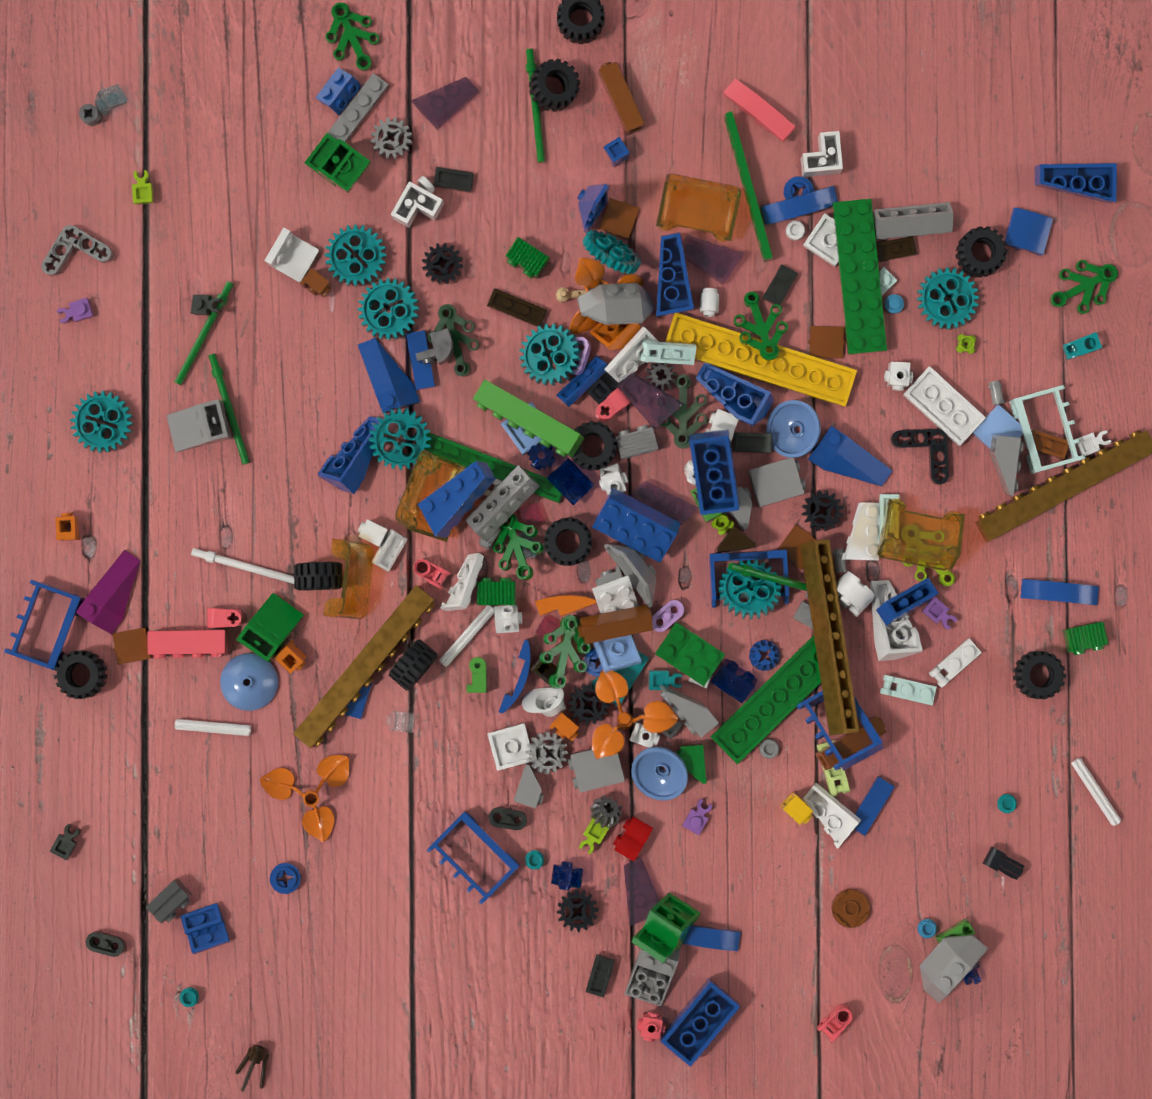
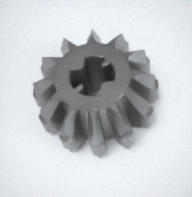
[645,363,677,393]
[590,795,623,829]

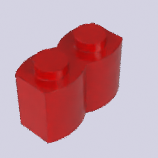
[613,816,653,862]

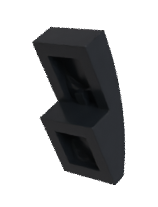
[586,372,627,404]

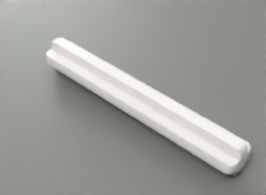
[439,605,494,667]
[175,719,251,736]
[1071,758,1121,826]

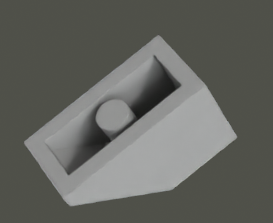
[729,486,752,531]
[514,763,544,808]

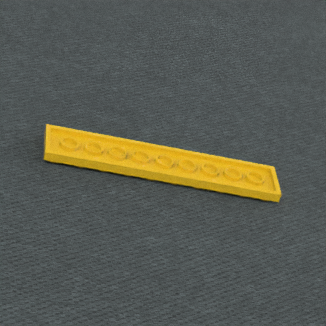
[665,313,857,407]

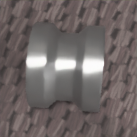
[79,104,101,126]

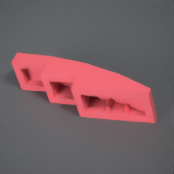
[723,78,796,142]

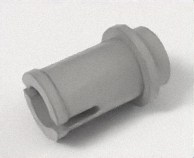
[988,380,1005,405]
[479,529,501,550]
[832,549,847,573]

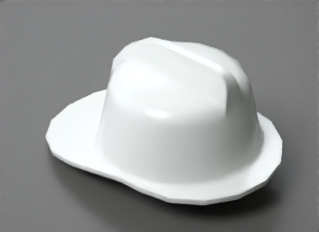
[522,687,566,717]

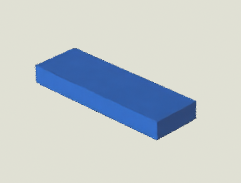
[406,330,435,390]
[556,356,608,407]
[854,776,895,836]

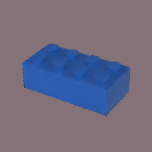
[689,429,740,515]
[592,488,681,563]
[660,978,740,1067]

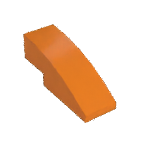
[534,595,597,616]

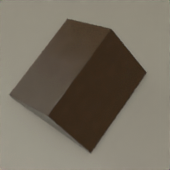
[714,527,756,553]

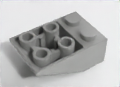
[166,399,232,452]
[990,434,1023,496]
[659,685,719,738]
[625,948,681,1007]

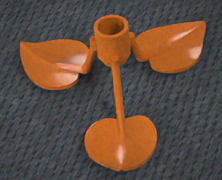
[570,257,644,334]
[592,670,678,759]
[260,755,349,842]

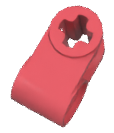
[596,387,632,422]
[413,559,451,590]
[207,608,245,628]
[817,1004,852,1042]

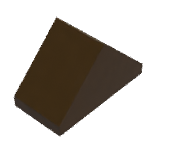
[531,656,566,687]

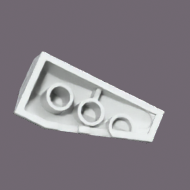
[870,580,923,661]

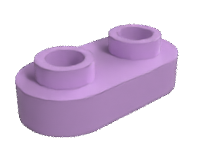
[570,337,591,375]
[652,600,684,632]

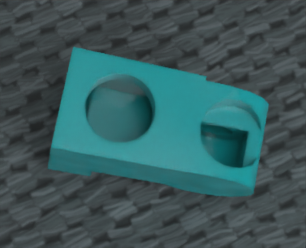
[1062,332,1102,360]

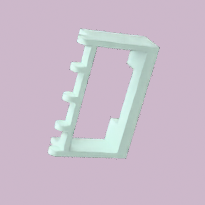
[1009,385,1086,474]

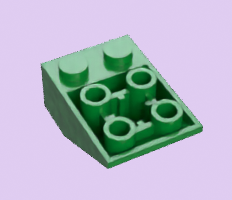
[236,593,304,662]

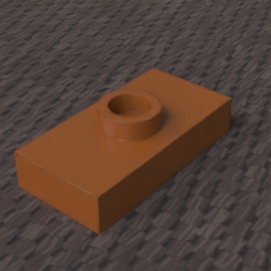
[1032,429,1069,460]

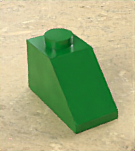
[676,744,707,784]

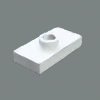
[372,529,408,572]

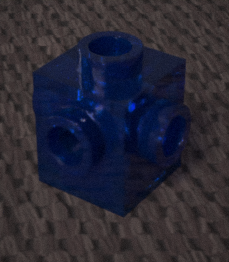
[527,443,556,471]
[551,861,583,890]

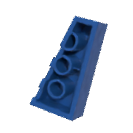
[1035,163,1117,204]
[656,232,694,316]
[418,461,496,538]

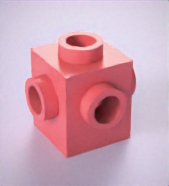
[637,1012,666,1042]

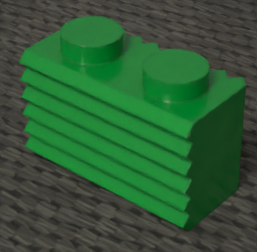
[505,237,550,279]
[477,578,516,605]
[1063,622,1109,655]

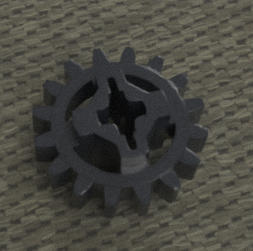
[422,243,463,285]
[801,490,843,532]
[568,682,610,725]
[557,889,599,932]

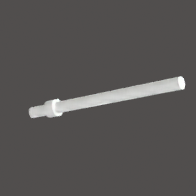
[191,548,294,584]

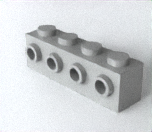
[873,202,953,239]
[465,465,539,541]

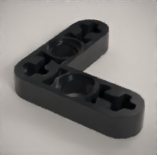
[890,429,949,485]

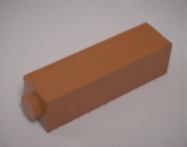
[599,62,645,135]
[578,605,653,644]
[815,716,886,770]

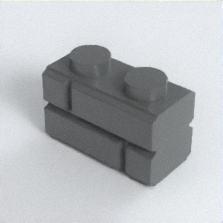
[146,878,192,924]

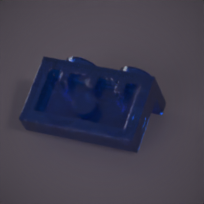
[547,458,594,506]
[711,658,757,703]

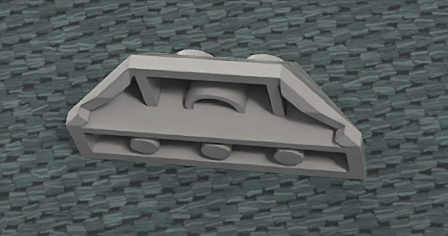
[577,283,655,325]
[603,543,657,608]
[920,935,988,1003]

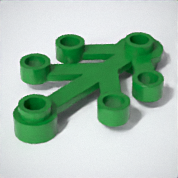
[325,2,380,71]
[1050,260,1118,314]
[733,291,788,361]
[493,514,544,581]
[540,615,591,689]

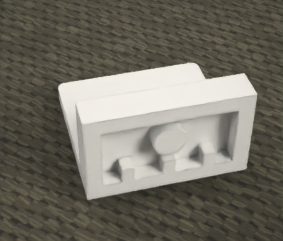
[264,228,319,283]

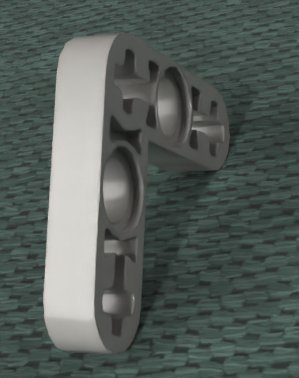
[42,225,113,276]

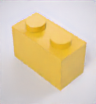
[780,792,813,825]

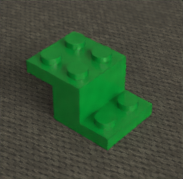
[304,133,371,193]
[655,622,726,687]
[632,892,701,964]

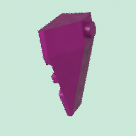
[76,550,140,634]

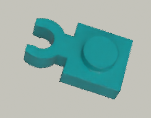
[648,670,682,690]

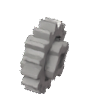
[371,117,412,160]
[526,732,568,774]

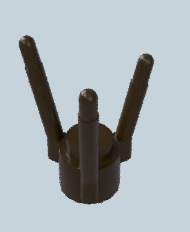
[235,1044,269,1092]

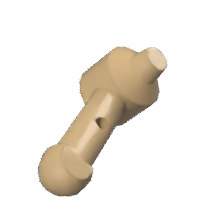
[556,287,593,303]

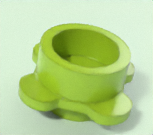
[956,334,976,354]
[711,513,734,535]

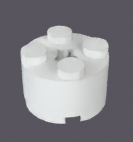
[836,571,875,617]

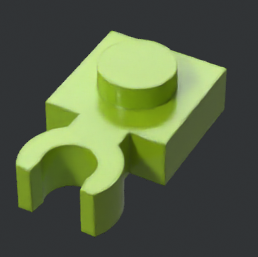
[132,170,154,205]
[579,818,608,854]

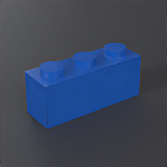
[876,578,939,626]

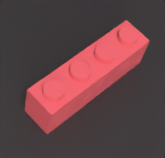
[147,630,228,658]

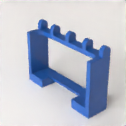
[709,550,789,608]
[4,579,85,670]
[797,691,884,771]
[427,810,520,905]

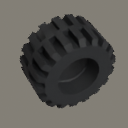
[557,0,605,44]
[529,59,580,112]
[955,226,1008,278]
[571,421,617,471]
[544,517,592,566]
[294,562,343,591]
[389,639,437,691]
[54,651,108,699]
[1013,651,1066,700]

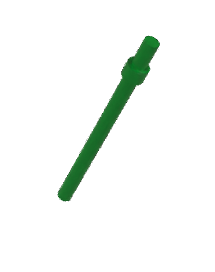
[525,48,545,163]
[174,281,234,385]
[208,354,250,465]
[728,562,807,591]

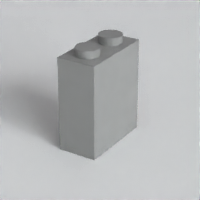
[748,457,806,508]
[568,749,625,793]

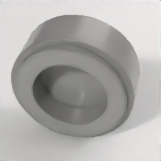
[759,739,779,759]

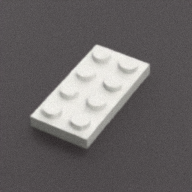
[903,366,986,446]

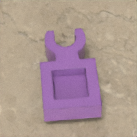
[57,298,94,323]
[922,597,957,630]
[682,799,712,835]

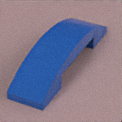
[760,185,838,225]
[1020,579,1099,606]
[499,640,531,713]
[683,925,741,951]

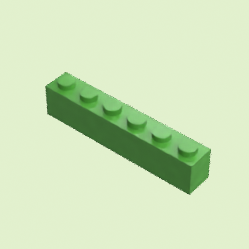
[473,379,584,458]

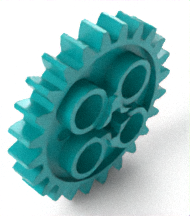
[324,224,387,287]
[582,230,641,274]
[916,267,979,330]
[357,278,420,341]
[519,323,581,386]
[70,391,134,453]
[368,407,431,470]
[719,560,781,620]

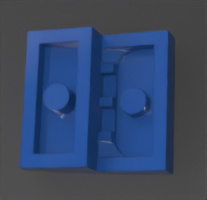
[1005,208,1053,256]
[180,903,230,954]

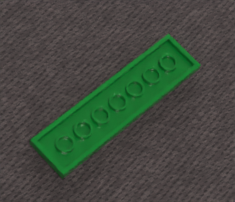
[832,199,887,355]
[710,635,821,764]

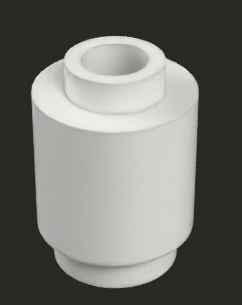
[700,288,719,317]

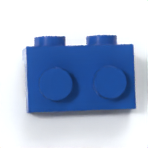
[315,68,361,115]

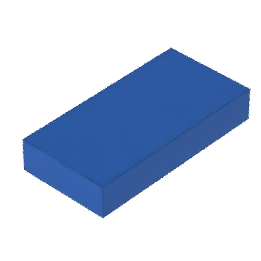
[345,683,372,719]

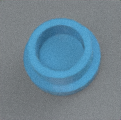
[884,294,904,314]
[917,919,937,938]

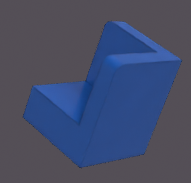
[603,136,630,167]

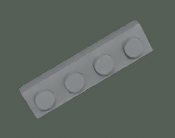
[328,73,389,143]

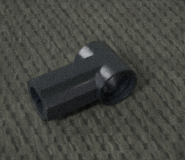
[983,846,1024,880]

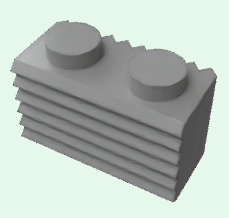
[616,425,658,460]

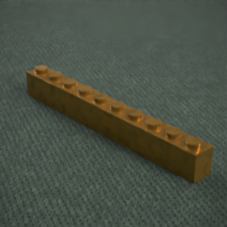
[975,430,1152,542]
[800,540,859,736]
[293,585,435,749]

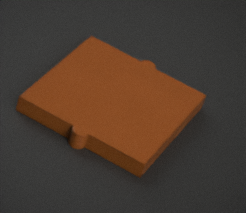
[599,198,639,239]
[808,326,845,359]
[777,525,816,570]
[112,627,151,665]

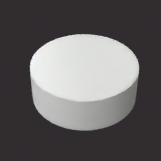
[417,176,435,193]
[785,221,805,241]

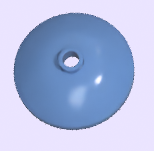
[766,400,821,458]
[220,653,278,711]
[631,747,688,801]

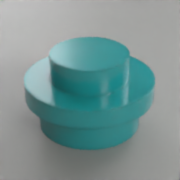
[997,794,1017,813]
[525,850,544,870]
[180,987,199,1007]

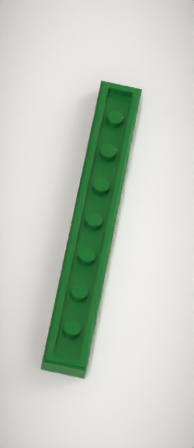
[724,111,773,262]
[424,432,566,503]

